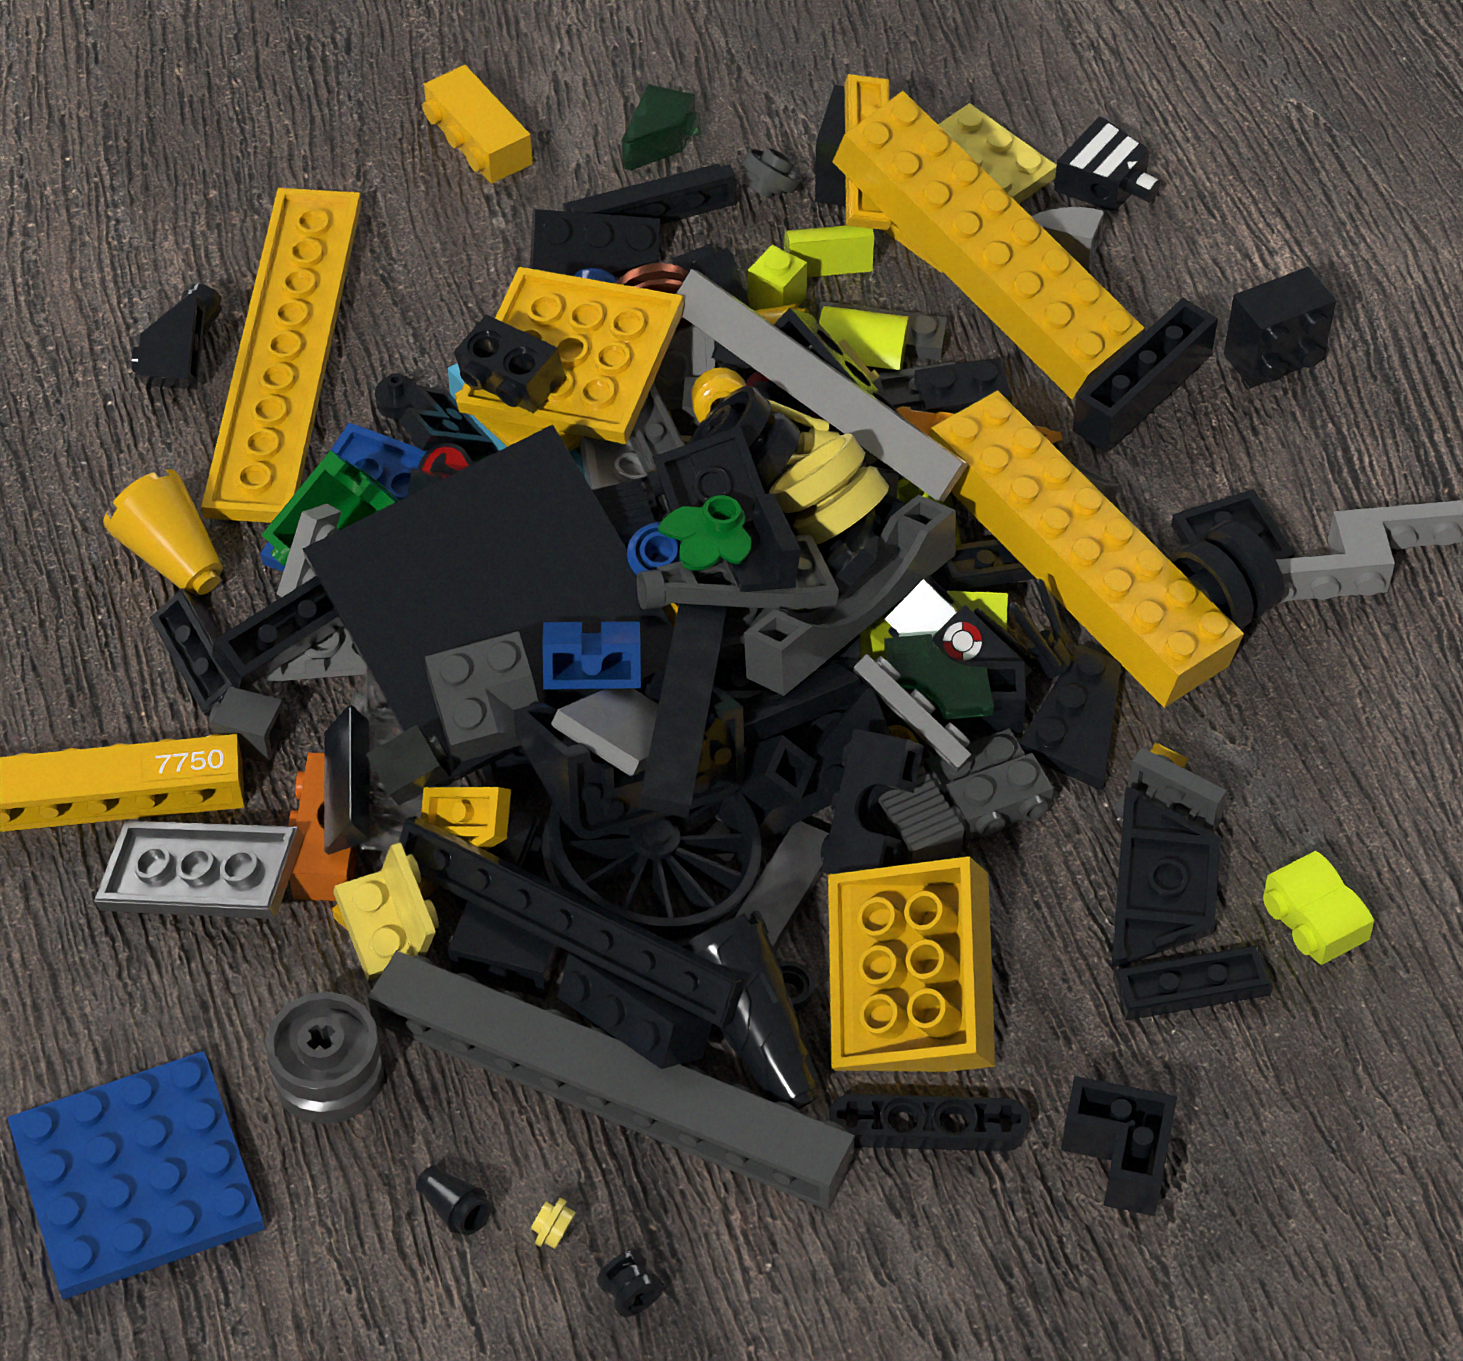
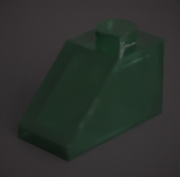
[622,84,700,170]

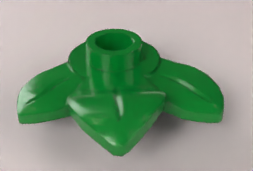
[658,495,752,571]

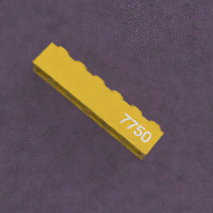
[0,734,244,832]

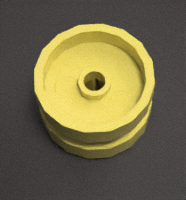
[769,433,889,545]

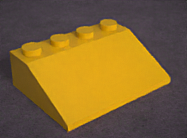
[828,856,995,1072]

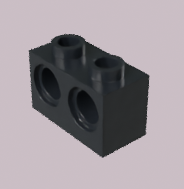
[454,314,565,414]

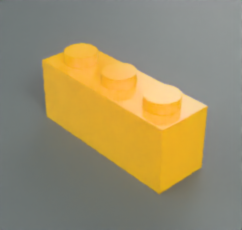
[422,65,533,184]

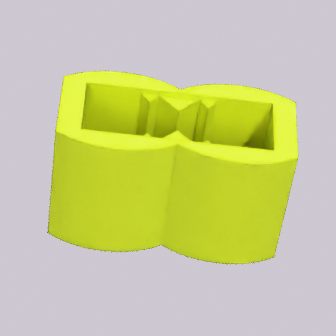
[1263,851,1374,965]

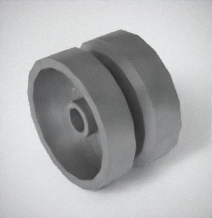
[265,991,384,1125]

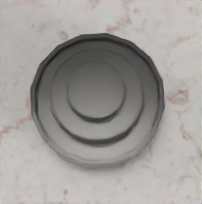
[742,147,802,198]

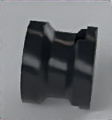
[597,1250,664,1317]

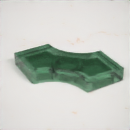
[884,634,994,720]

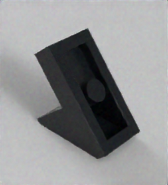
[673,244,750,308]

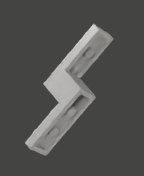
[1276,500,1463,604]

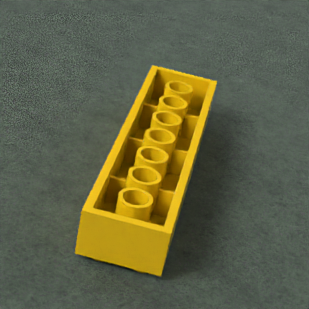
[833,91,1144,400]
[929,390,1244,708]

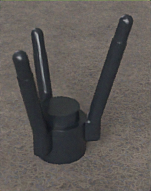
[974,579,1074,679]

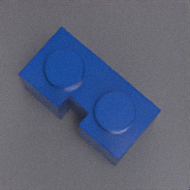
[543,621,641,689]

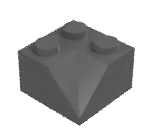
[425,631,539,764]

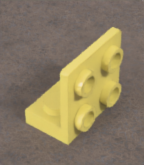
[333,843,439,981]

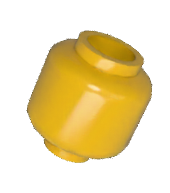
[691,368,746,423]

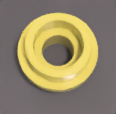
[531,1197,576,1249]

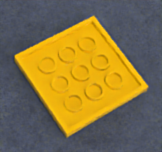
[456,267,685,444]

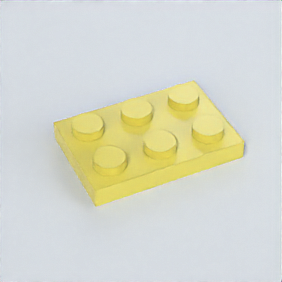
[938,103,1056,204]

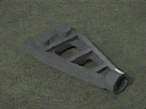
[637,534,839,610]

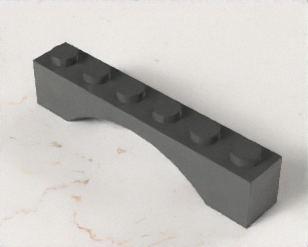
[744,494,956,696]

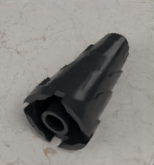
[689,911,819,1110]

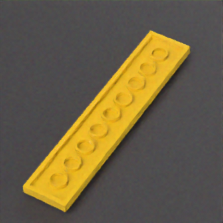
[201,188,362,523]

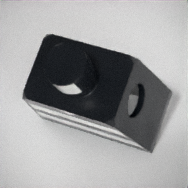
[1054,116,1160,211]

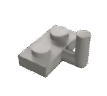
[277,504,342,597]

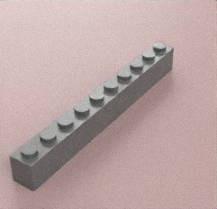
[368,950,855,1210]

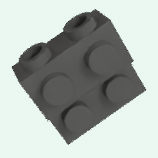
[924,728,1054,842]

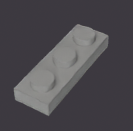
[853,654,971,772]

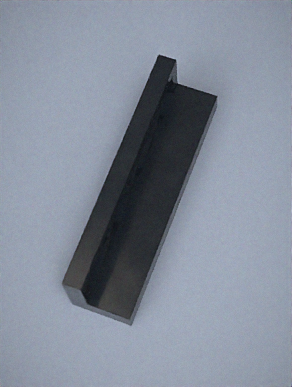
[563,163,736,225]

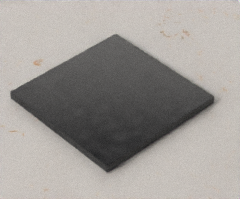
[303,424,674,787]

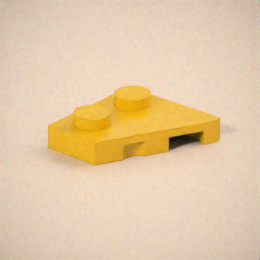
[421,787,511,883]

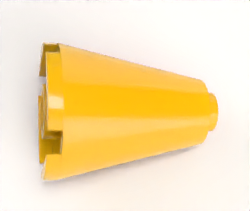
[103,469,223,595]

